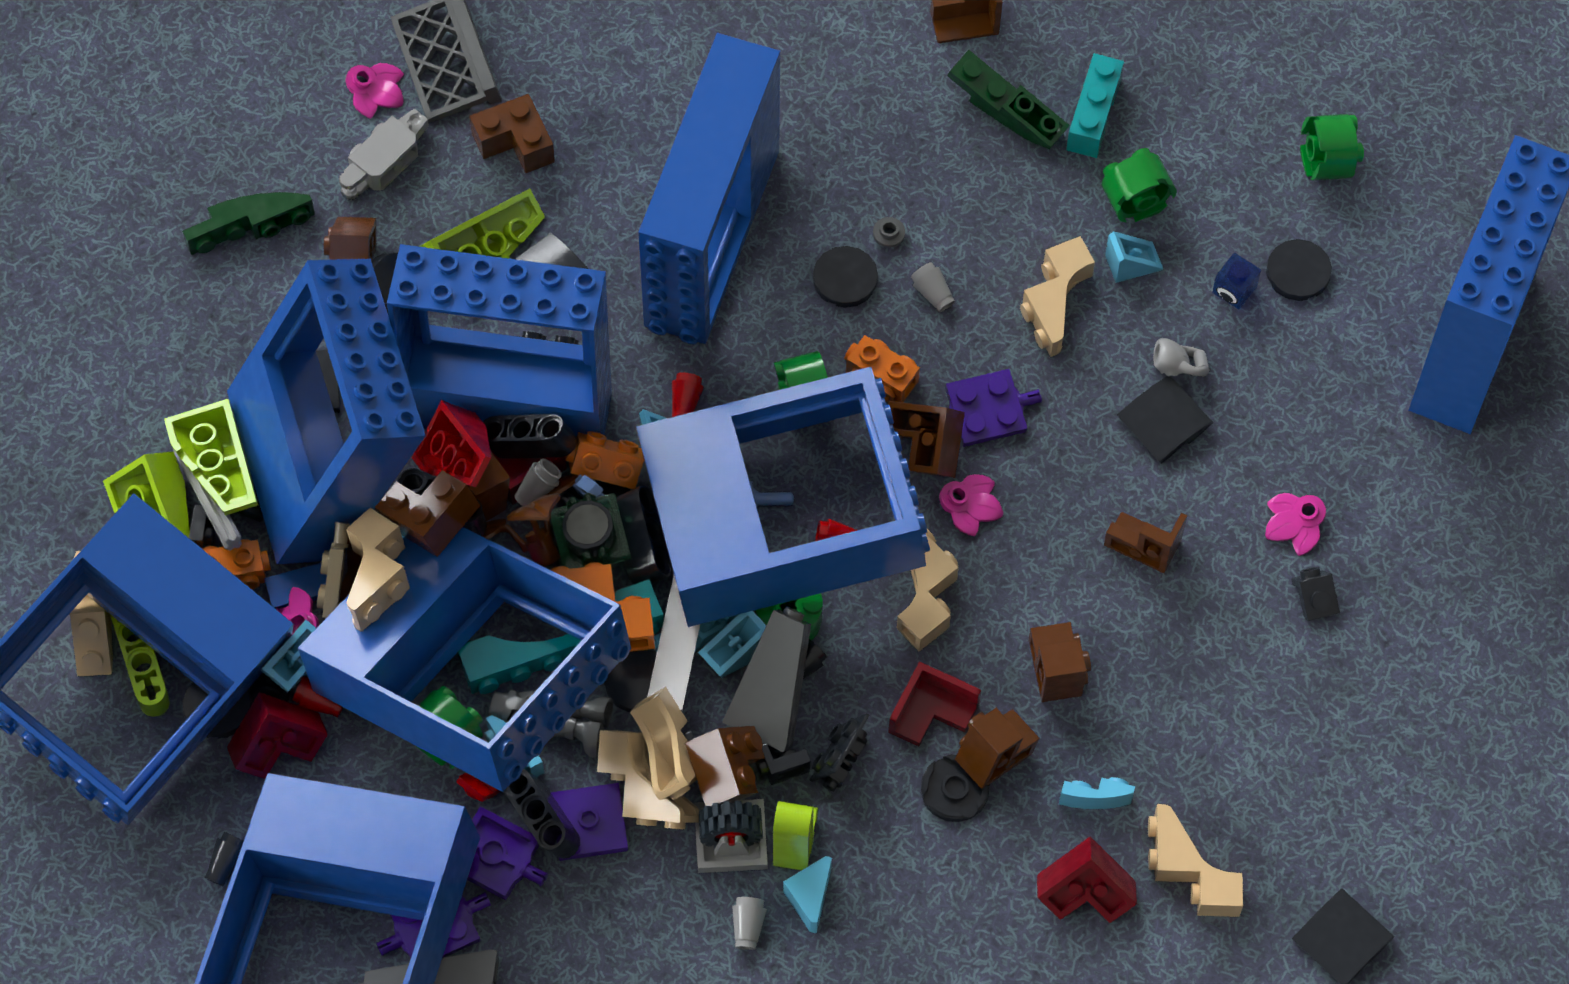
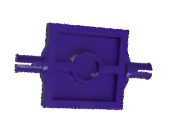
[945,369,1042,447]
[467,807,548,900]
[376,892,491,959]

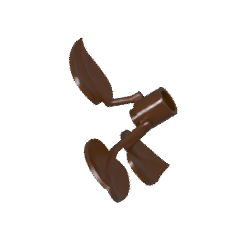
[482,474,579,567]

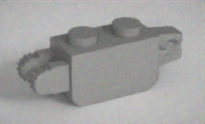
[339,109,429,200]

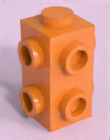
[844,335,920,402]
[565,431,644,489]
[202,539,271,590]

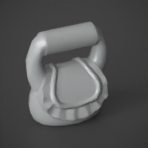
[1153,338,1209,376]

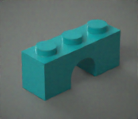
[1066,53,1124,158]

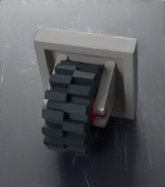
[694,799,768,873]

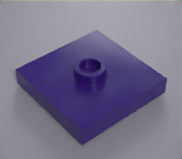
[550,783,628,861]

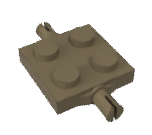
[317,522,350,619]

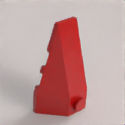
[412,400,491,487]

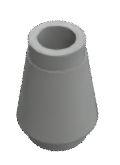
[911,262,955,312]
[514,459,561,506]
[732,897,767,950]

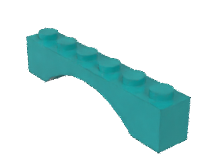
[457,580,664,694]

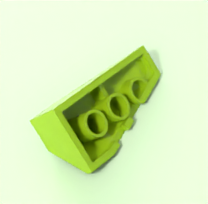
[419,188,545,258]
[164,399,258,516]
[103,451,190,538]

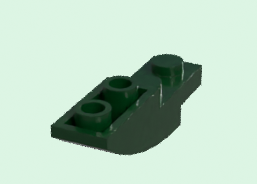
[947,50,1070,150]
[182,192,315,255]

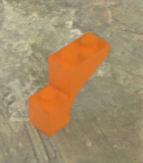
[551,562,655,652]

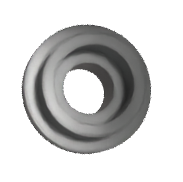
[873,217,905,248]

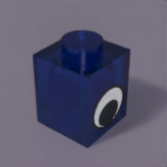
[1212,253,1261,310]

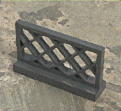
[390,0,502,123]

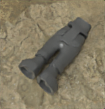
[489,690,613,758]

